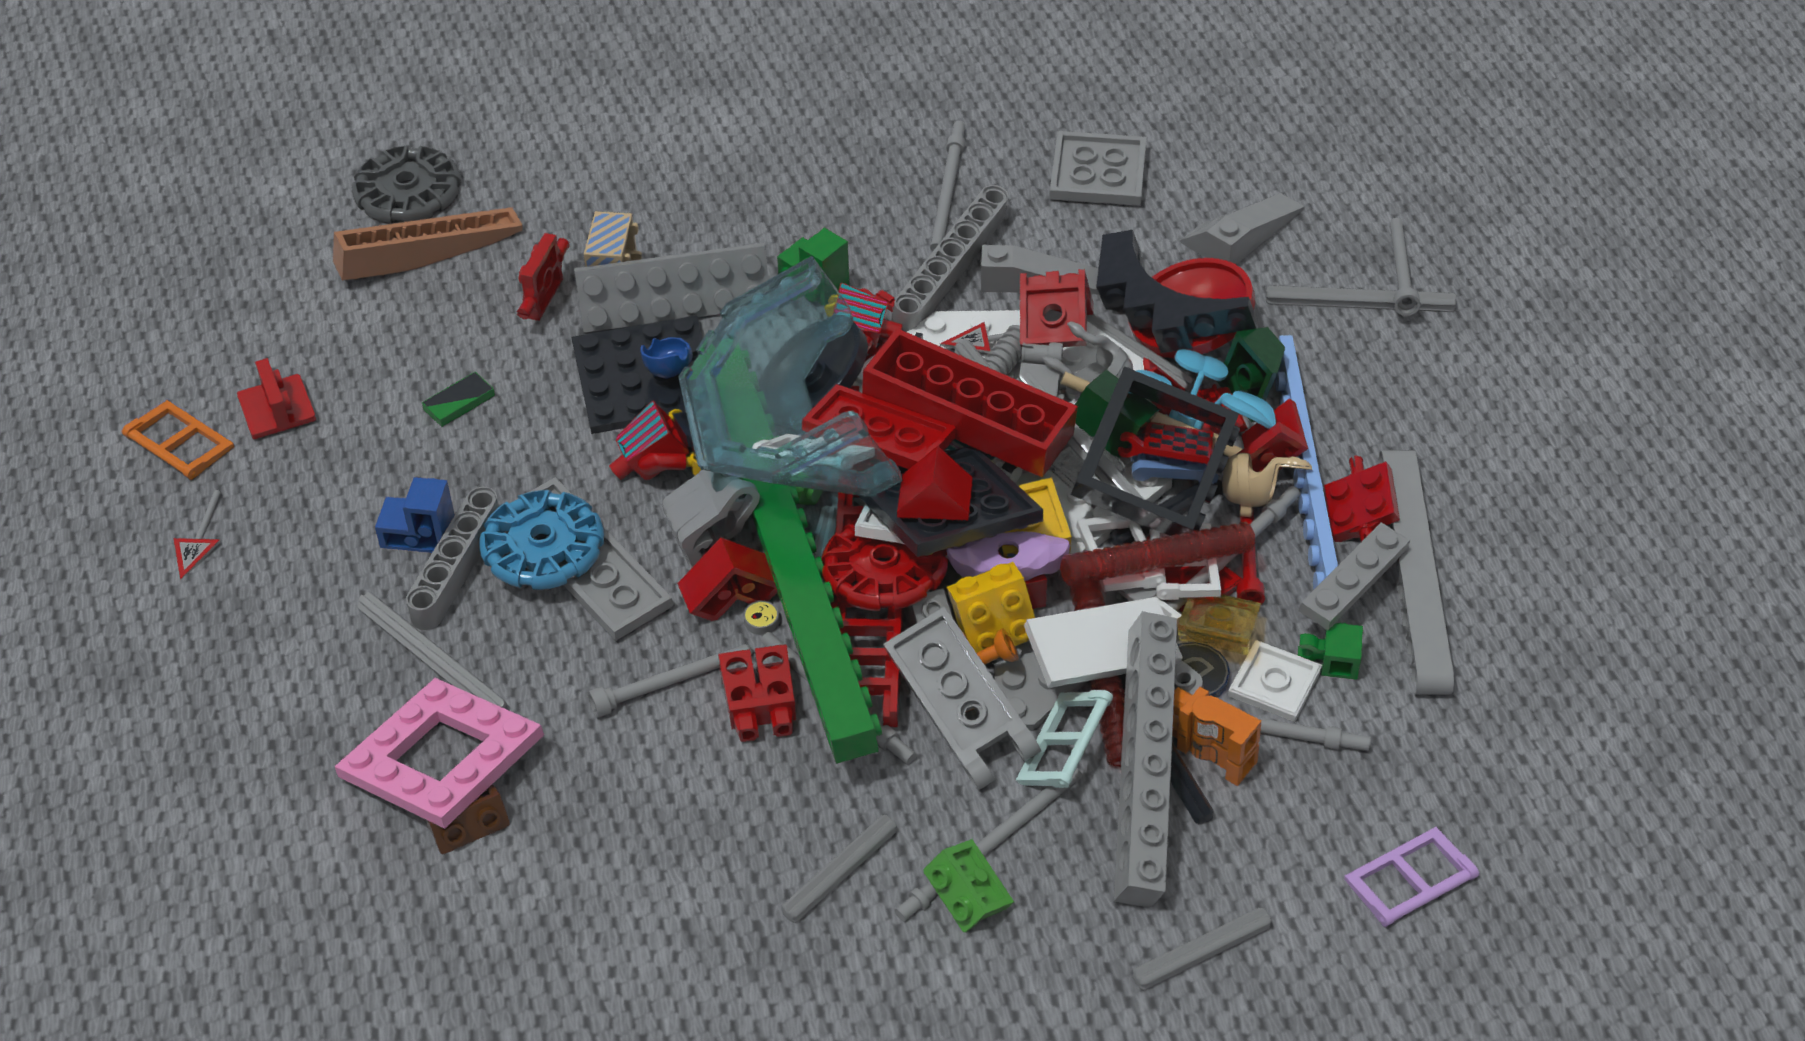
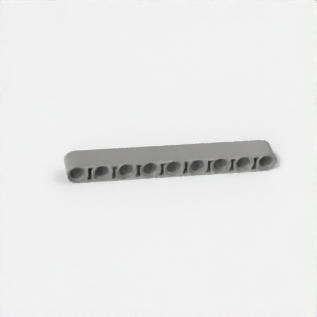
[1378,450,1454,695]

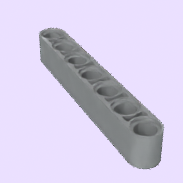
[891,185,1009,332]

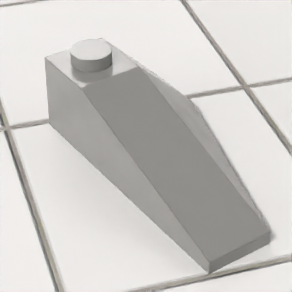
[1180,193,1305,264]
[981,245,1099,295]

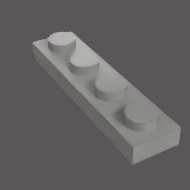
[1299,522,1410,630]

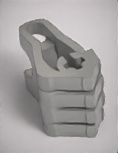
[663,449,760,568]

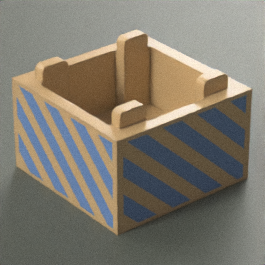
[584,211,642,267]

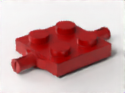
[517,233,570,321]
[1324,456,1400,542]

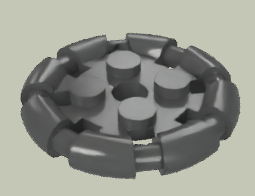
[352,145,461,224]

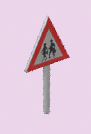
[940,322,1004,353]
[173,490,221,580]

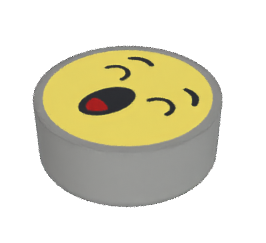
[744,601,779,635]

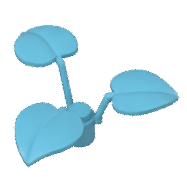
[1128,349,1276,429]

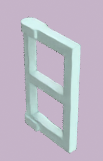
[1016,690,1113,788]

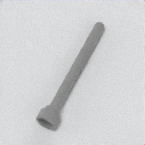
[1390,218,1420,316]
[587,644,753,718]

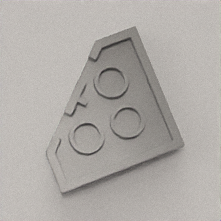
[994,641,1088,731]

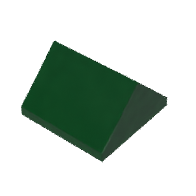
[1075,369,1160,462]

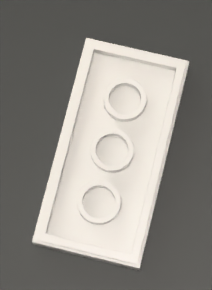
[1024,597,1183,688]

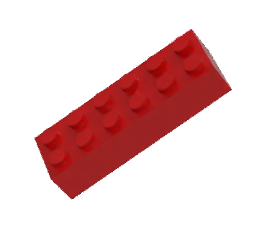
[862,328,1078,478]

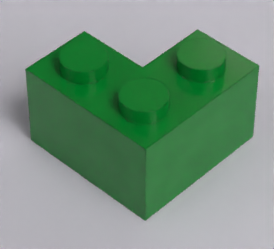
[777,228,850,305]

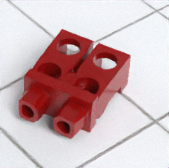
[718,644,796,742]

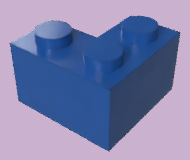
[375,477,455,553]

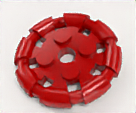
[821,519,948,611]

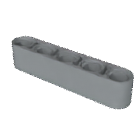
[406,486,499,630]

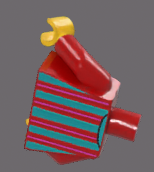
[824,283,903,354]
[609,401,708,480]

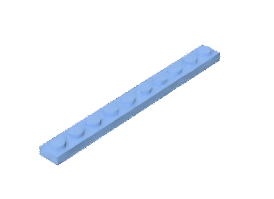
[1275,335,1338,589]

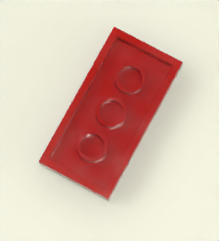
[802,384,956,470]

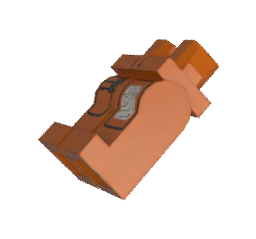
[1172,687,1262,786]

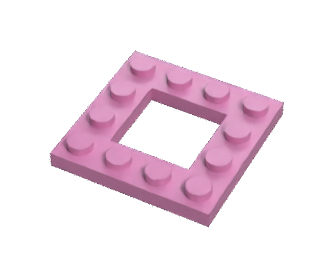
[334,678,544,829]

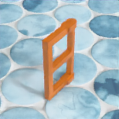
[122,400,234,480]

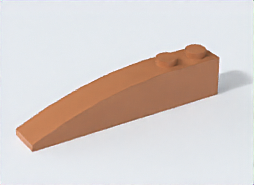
[333,207,523,281]

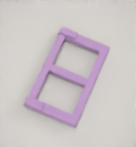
[1344,827,1479,927]

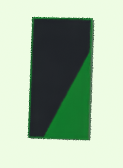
[422,371,495,427]

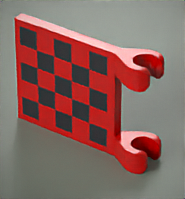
[1118,422,1214,464]

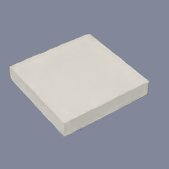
[1228,640,1322,722]

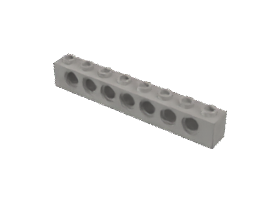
[1114,611,1177,907]

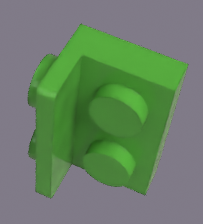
[923,839,1014,932]

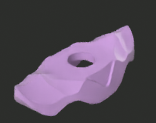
[947,532,1070,581]

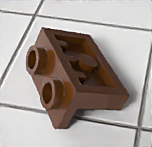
[422,784,510,854]

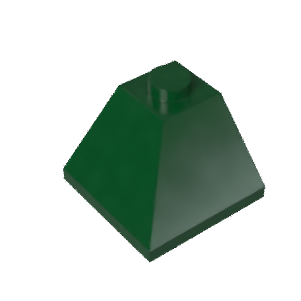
[1217,327,1285,423]

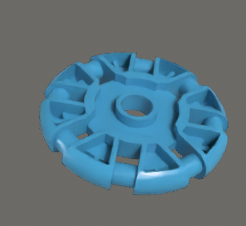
[479,490,604,590]

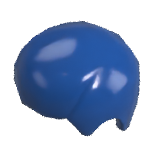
[640,337,693,379]

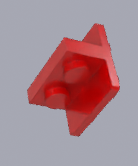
[237,358,316,439]

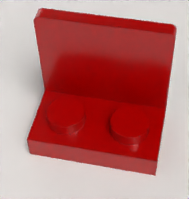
[1237,399,1308,472]

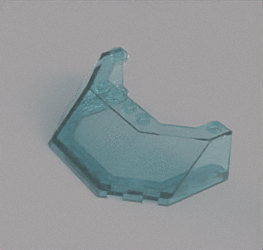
[678,256,903,497]

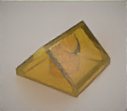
[1177,594,1261,655]

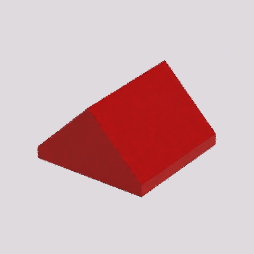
[897,446,973,520]

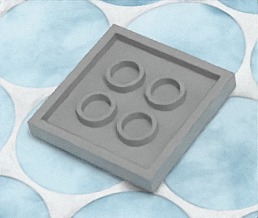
[1049,131,1147,206]

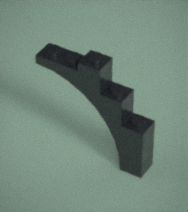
[1096,229,1257,353]

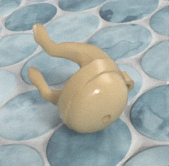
[1222,453,1312,518]

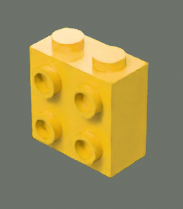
[947,562,1035,653]

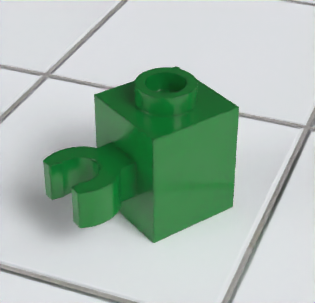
[1297,623,1363,680]

